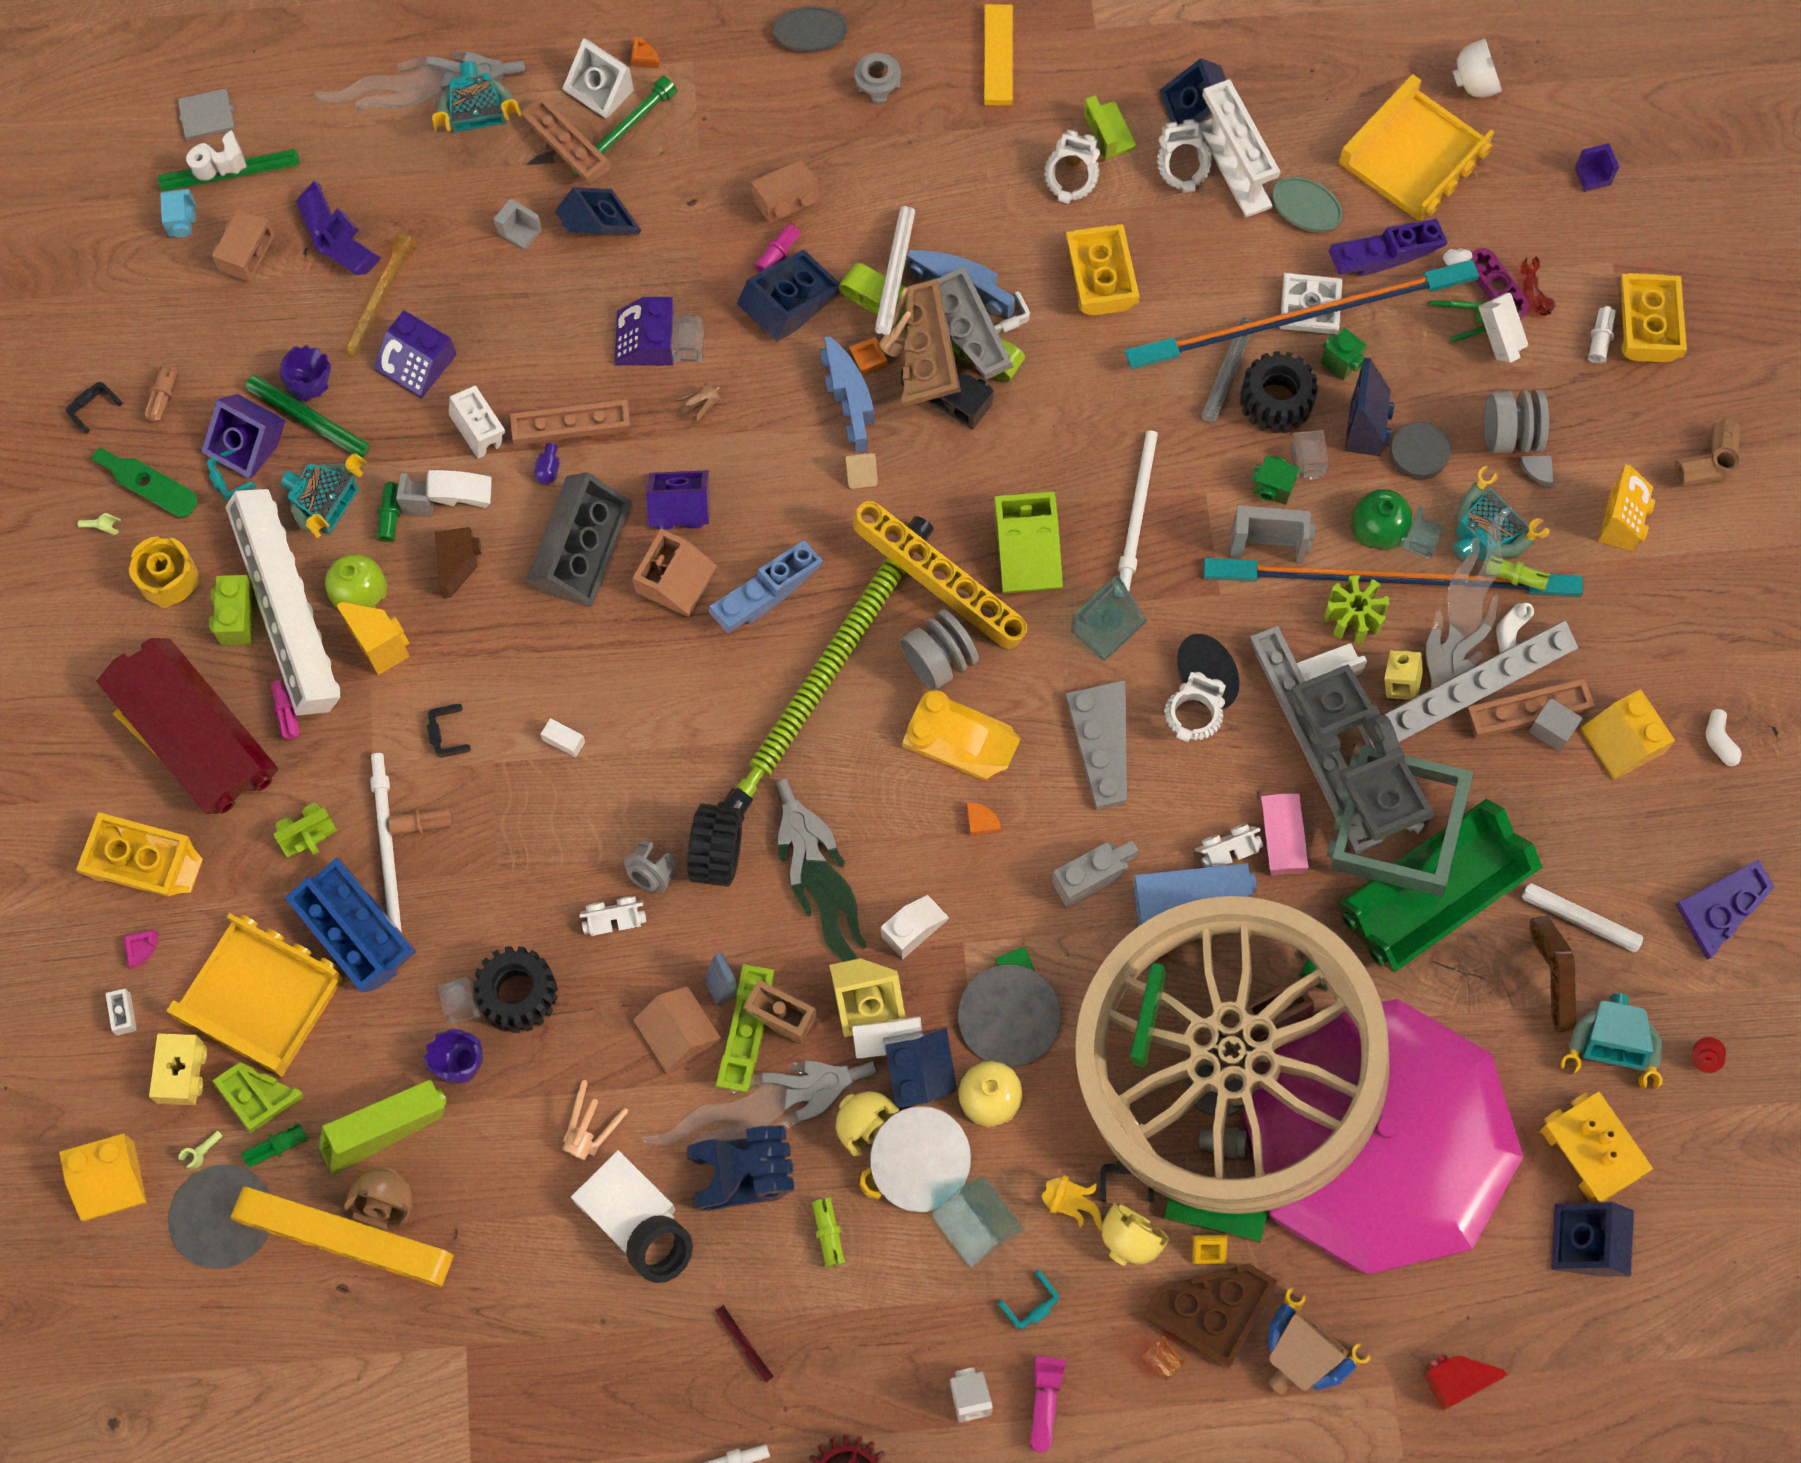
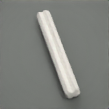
[1522,883,1643,952]

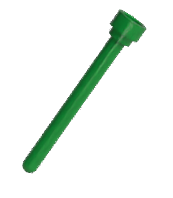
[573,75,677,176]

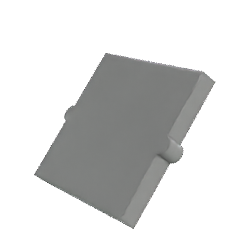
[178,89,235,141]

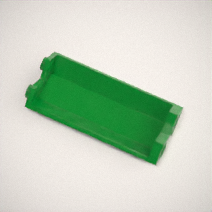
[1339,798,1543,973]

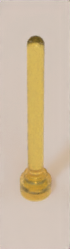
[346,232,418,357]

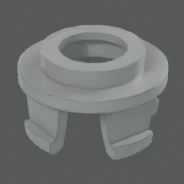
[855,53,901,103]
[624,841,677,893]

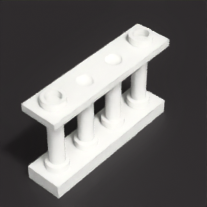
[1199,79,1280,218]

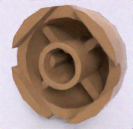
[345,1168,414,1230]

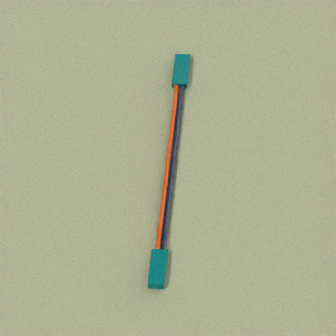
[1125,260,1479,370]
[1203,558,1583,597]

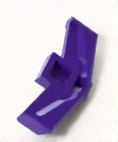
[296,181,381,275]

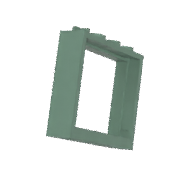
[1327,745,1473,897]

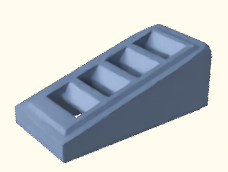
[704,952,738,1006]

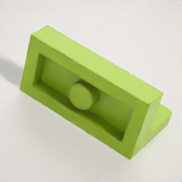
[1084,95,1136,160]

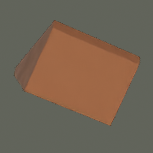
[633,986,721,1074]

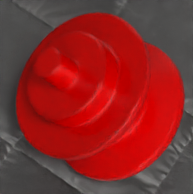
[1692,1037,1726,1073]

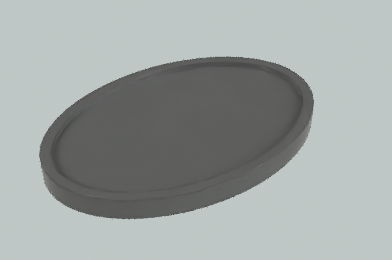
[773,6,847,52]

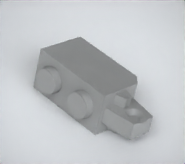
[1051,841,1139,908]

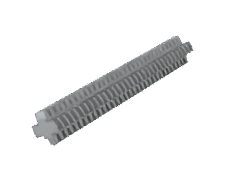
[1201,317,1253,424]

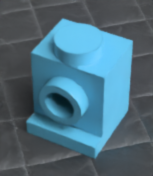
[160,189,196,238]

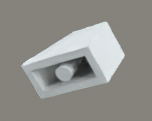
[881,895,949,960]
[950,1368,993,1423]

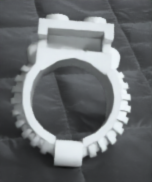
[1157,119,1212,193]
[1044,130,1100,204]
[1164,672,1226,742]

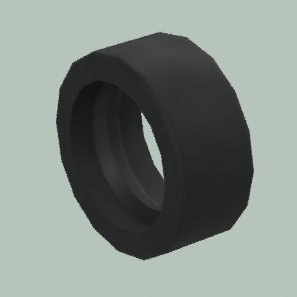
[626,1215,693,1283]

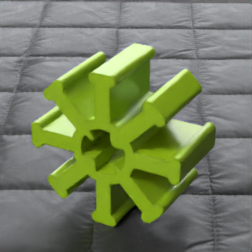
[1324,575,1390,643]

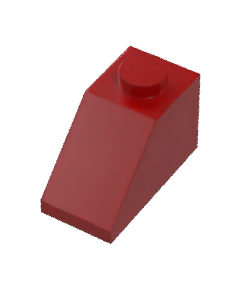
[1423,1354,1508,1411]

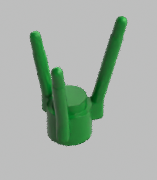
[1428,300,1487,342]

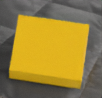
[1191,1235,1228,1264]

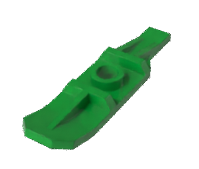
[91,447,198,518]

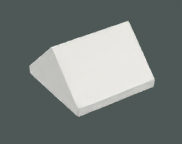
[562,39,633,118]

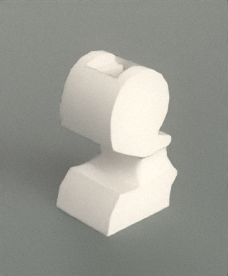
[186,130,247,181]

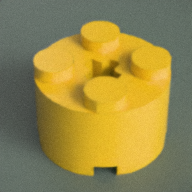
[129,536,199,608]

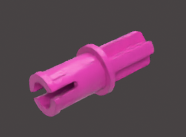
[754,224,800,273]
[271,680,300,741]

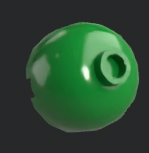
[1351,489,1412,551]

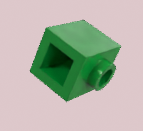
[1321,327,1367,381]
[1251,455,1300,505]

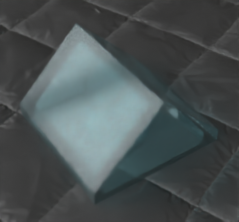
[1071,575,1147,660]
[932,1176,1024,1268]

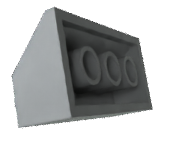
[526,472,632,607]

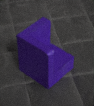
[1574,143,1619,192]

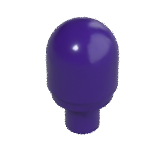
[534,443,560,484]

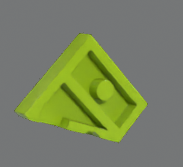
[213,1062,303,1134]

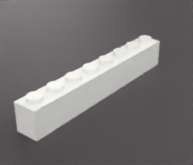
[225,489,340,716]

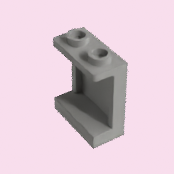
[1229,505,1315,563]

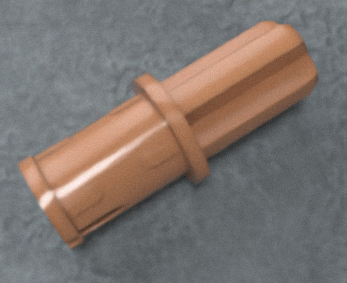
[144,365,179,422]
[388,808,453,836]

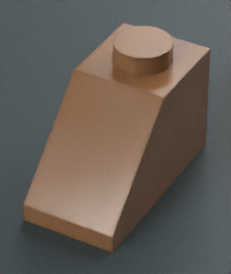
[743,979,816,1045]

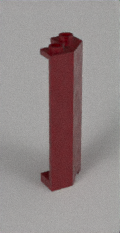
[96,638,279,814]

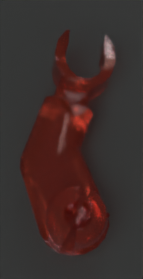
[1520,256,1555,317]

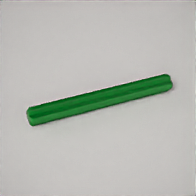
[158,149,300,191]
[245,375,370,458]

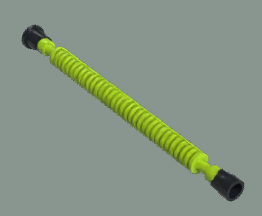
[717,516,934,823]

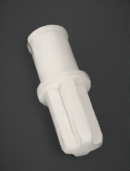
[1588,306,1616,364]

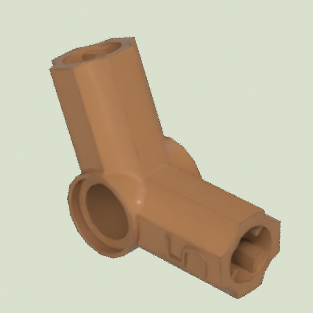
[1675,419,1741,487]

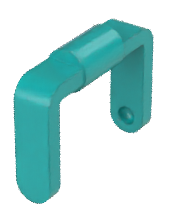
[207,449,257,501]
[997,1269,1059,1330]

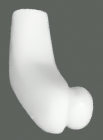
[1496,602,1534,653]
[1705,709,1742,766]

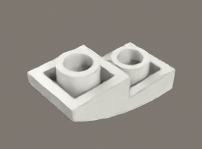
[425,470,492,508]
[852,1017,922,1058]

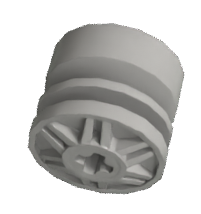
[1484,390,1550,454]
[899,609,979,691]

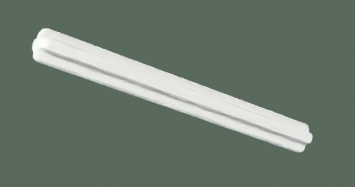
[875,206,915,335]

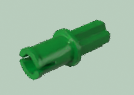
[375,482,401,542]
[241,1122,308,1167]

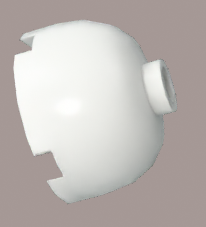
[1453,38,1502,98]

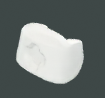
[1443,248,1472,266]

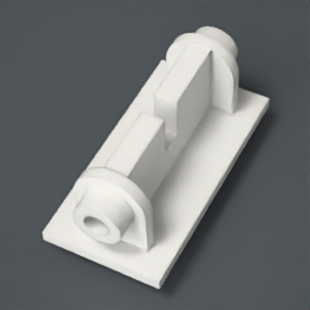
[1194,823,1263,868]
[580,896,647,936]

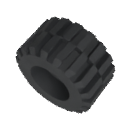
[1240,351,1318,433]
[687,804,742,887]
[473,946,558,1033]

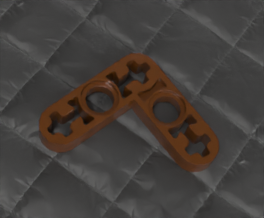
[1530,916,1576,1032]

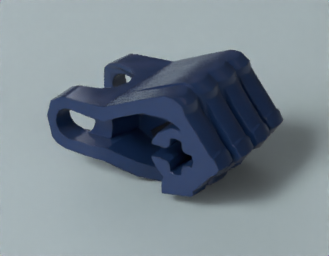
[687,1125,794,1211]

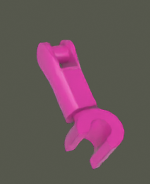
[1030,1356,1066,1453]

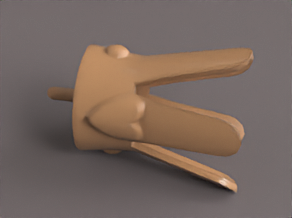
[677,383,720,425]

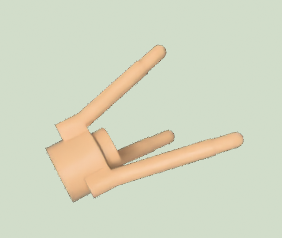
[880,288,911,357]
[562,1080,628,1161]

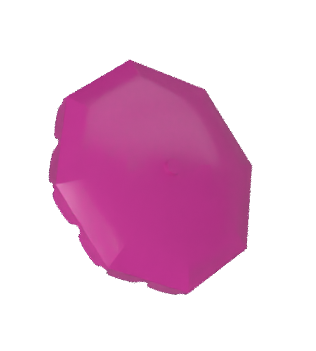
[1242,999,1523,1275]

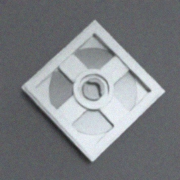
[1279,273,1342,335]

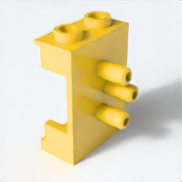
[1539,1092,1653,1203]

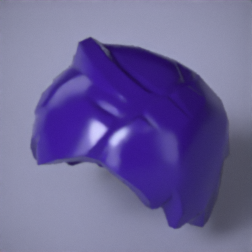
[279,345,331,402]
[423,1029,483,1084]

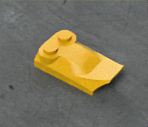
[1066,224,1140,315]
[1621,273,1687,362]
[902,690,1021,782]
[76,812,203,897]

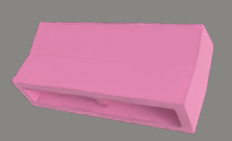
[1261,794,1309,876]

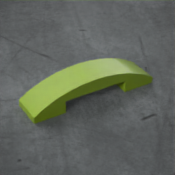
[716,964,775,1093]

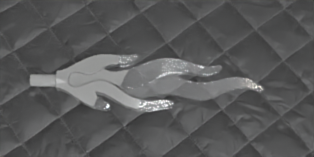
[315,52,526,110]
[1425,506,1512,689]
[642,1061,876,1145]

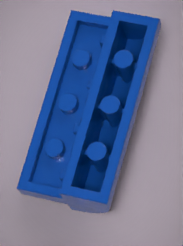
[285,857,416,992]

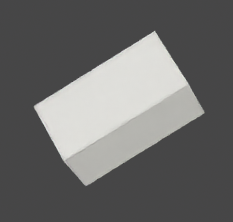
[540,718,585,758]
[106,988,137,1036]

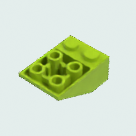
[994,491,1063,594]

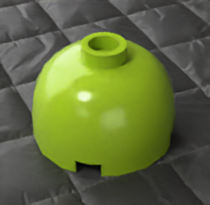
[324,554,387,609]

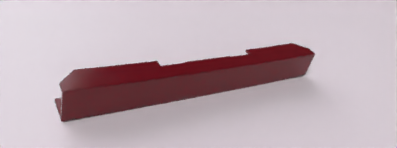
[715,1305,774,1383]

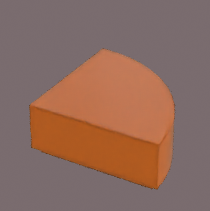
[630,37,659,68]
[967,803,1001,836]

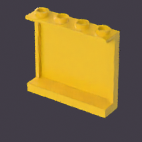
[1339,74,1494,222]
[167,913,343,1078]

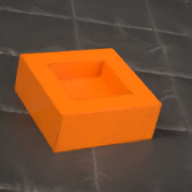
[849,337,887,376]

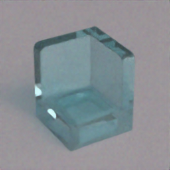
[1403,506,1443,559]

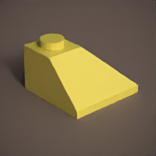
[829,958,905,1038]

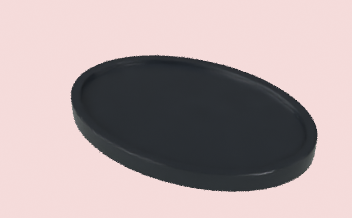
[1177,634,1240,709]

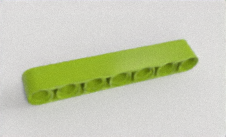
[838,263,1025,383]

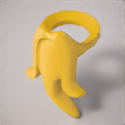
[1041,1174,1102,1232]

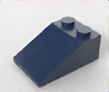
[737,249,840,342]
[1345,357,1395,456]

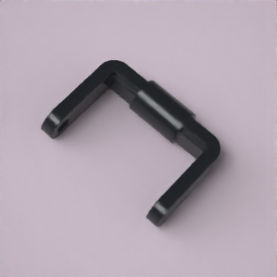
[66,382,123,434]
[427,704,471,758]
[1100,1161,1154,1202]

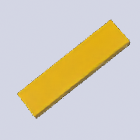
[984,4,1013,106]

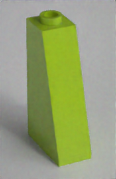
[318,1079,447,1176]

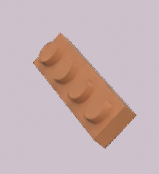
[521,95,611,184]
[510,399,631,445]
[1466,678,1595,739]

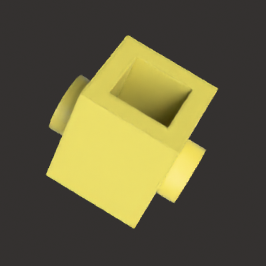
[1384,650,1423,700]

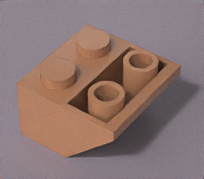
[632,529,717,617]

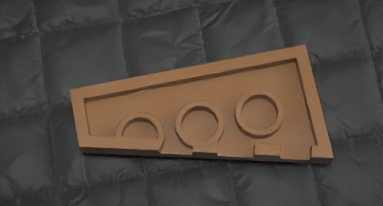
[901,279,961,407]

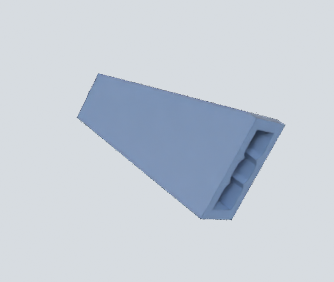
[1133,863,1257,926]

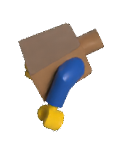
[1267,1288,1370,1395]

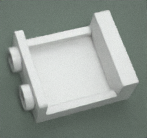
[571,1150,675,1255]

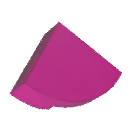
[124,929,158,969]

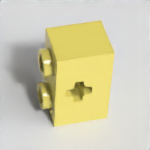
[149,1034,207,1105]

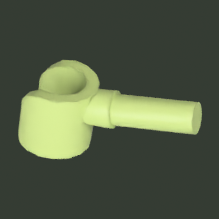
[77,513,121,535]
[179,1130,223,1169]

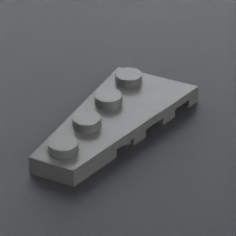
[937,266,1013,380]
[1065,680,1127,810]

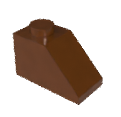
[434,527,482,598]

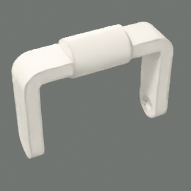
[994,291,1030,334]

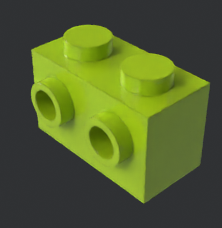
[209,575,255,646]

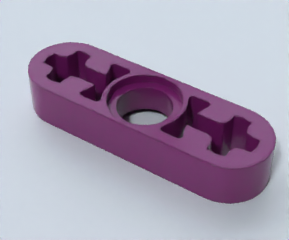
[1471,248,1529,321]

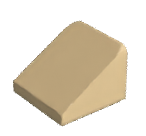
[845,453,878,489]

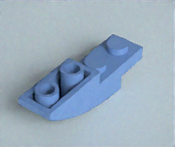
[907,250,1015,319]
[820,337,874,453]
[709,540,823,633]

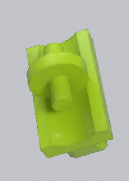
[273,803,337,858]

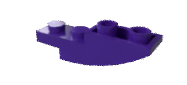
[1328,219,1448,276]

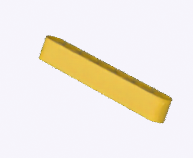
[853,501,1027,649]
[230,1187,454,1288]

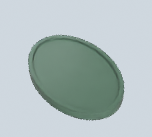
[1272,177,1343,233]

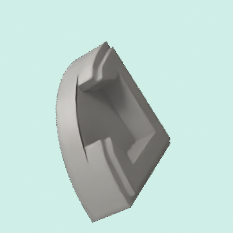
[1519,456,1554,487]

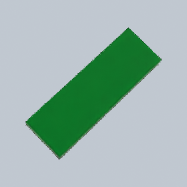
[1130,963,1166,1067]
[1164,1198,1268,1243]

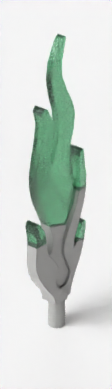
[776,779,867,962]

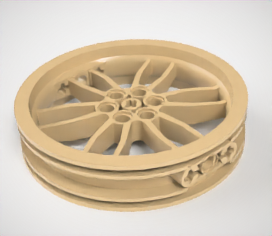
[1075,896,1390,1214]

